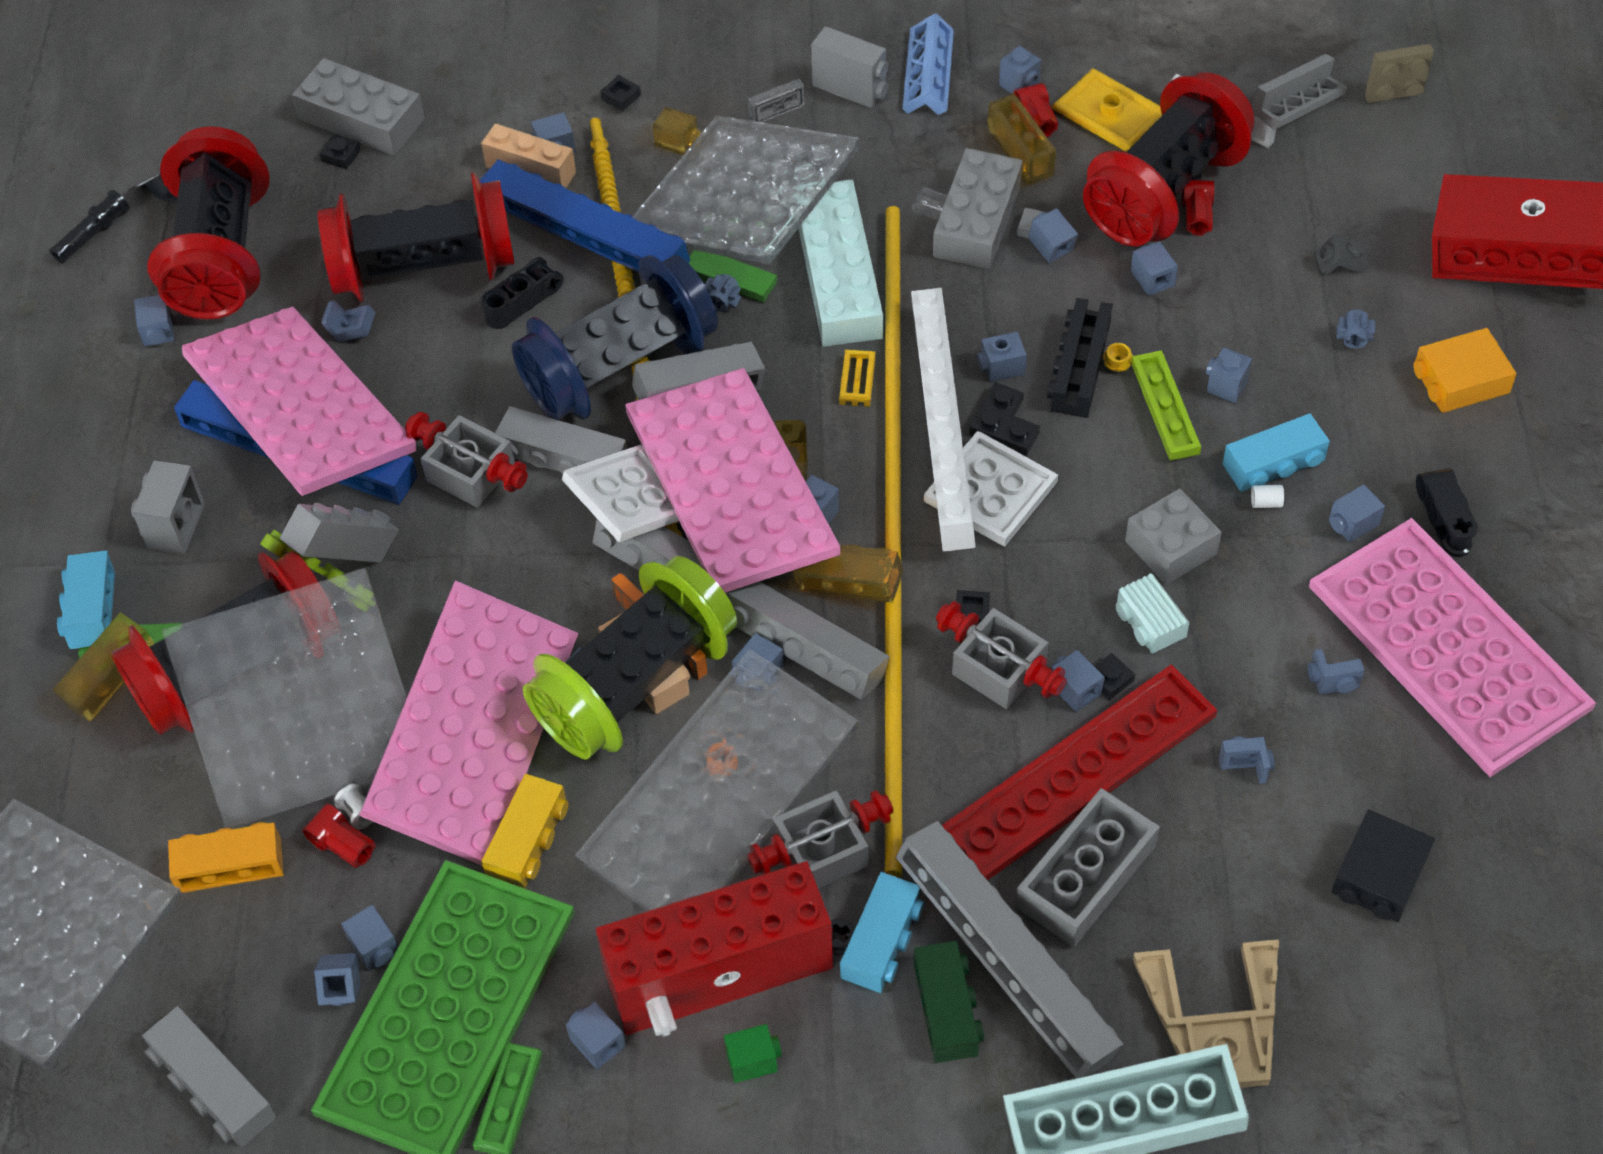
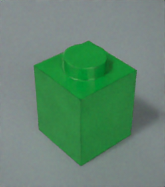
[724,1024,782,1083]

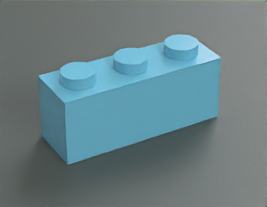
[1222,413,1330,492]
[57,550,115,649]
[840,872,925,993]

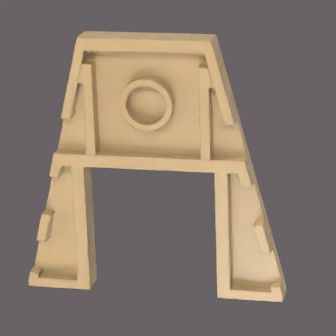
[1133,939,1279,1088]

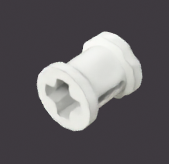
[334,783,373,830]

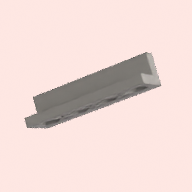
[1251,54,1347,129]

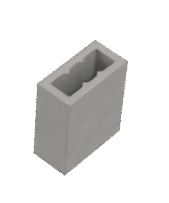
[811,26,888,109]

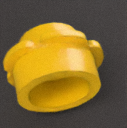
[1103,343,1133,371]

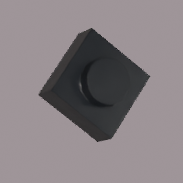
[600,75,641,111]
[320,134,361,169]
[956,590,990,625]
[1094,653,1135,700]

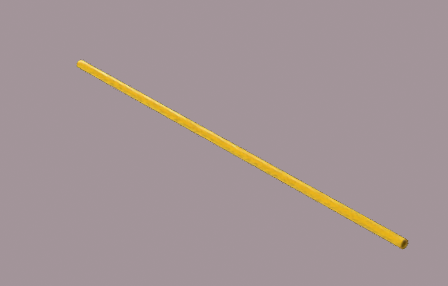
[885,206,902,878]

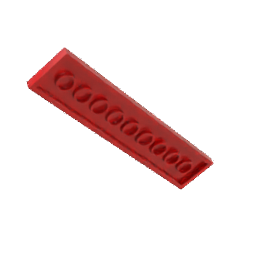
[941,664,1217,881]

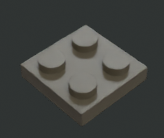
[1365,44,1434,103]

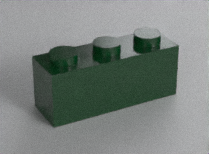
[913,941,984,1064]

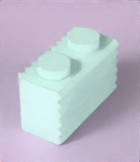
[1116,573,1189,654]

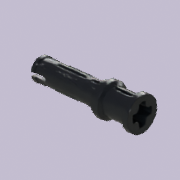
[49,190,130,264]

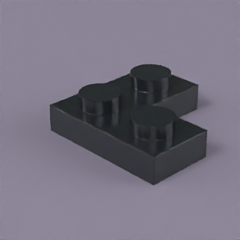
[969,382,1040,456]

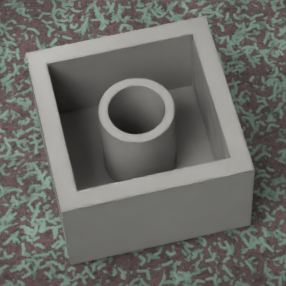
[131,460,205,555]
[1125,488,1222,585]

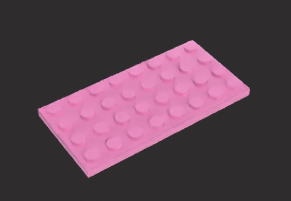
[182,306,416,496]
[625,368,841,593]
[1309,518,1596,777]
[359,580,578,866]

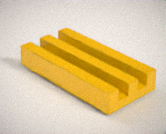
[839,350,876,407]

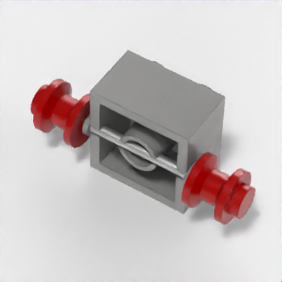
[405,412,528,508]
[936,601,1067,709]
[747,790,894,889]

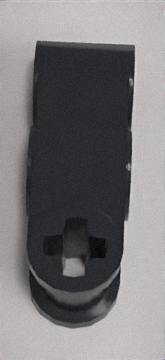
[481,257,564,329]
[1416,468,1478,557]

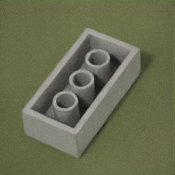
[292,58,425,156]
[933,148,1023,270]
[1015,788,1160,948]

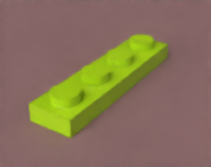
[1131,350,1201,461]

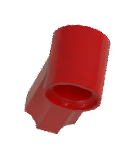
[1013,83,1058,139]
[1182,180,1215,236]
[302,804,376,868]

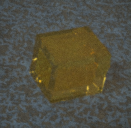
[652,106,700,156]

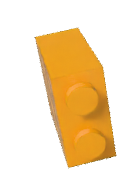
[1413,328,1517,413]

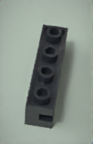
[1047,297,1113,418]

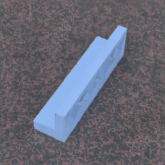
[902,13,954,115]

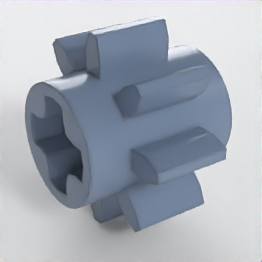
[705,274,741,312]
[1337,310,1376,349]

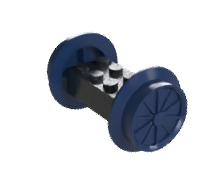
[512,255,718,420]

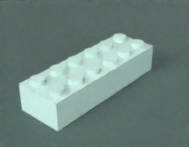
[794,180,883,347]
[1003,1044,1249,1154]

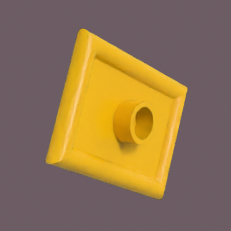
[1051,68,1162,152]

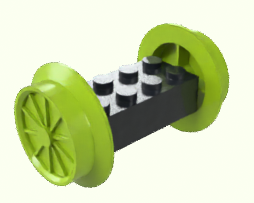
[523,556,737,760]

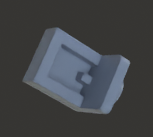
[322,300,376,342]
[1307,649,1365,695]
[1219,737,1274,784]

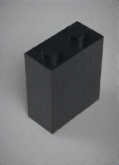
[1331,809,1436,923]

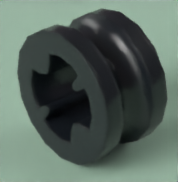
[831,918,855,955]

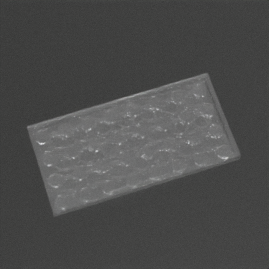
[575,649,859,911]

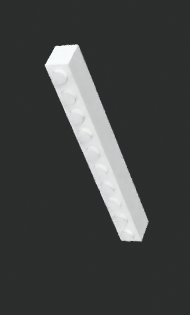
[911,287,976,552]

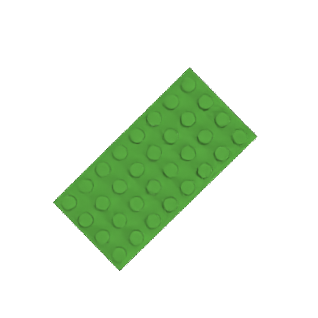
[311,860,575,1154]

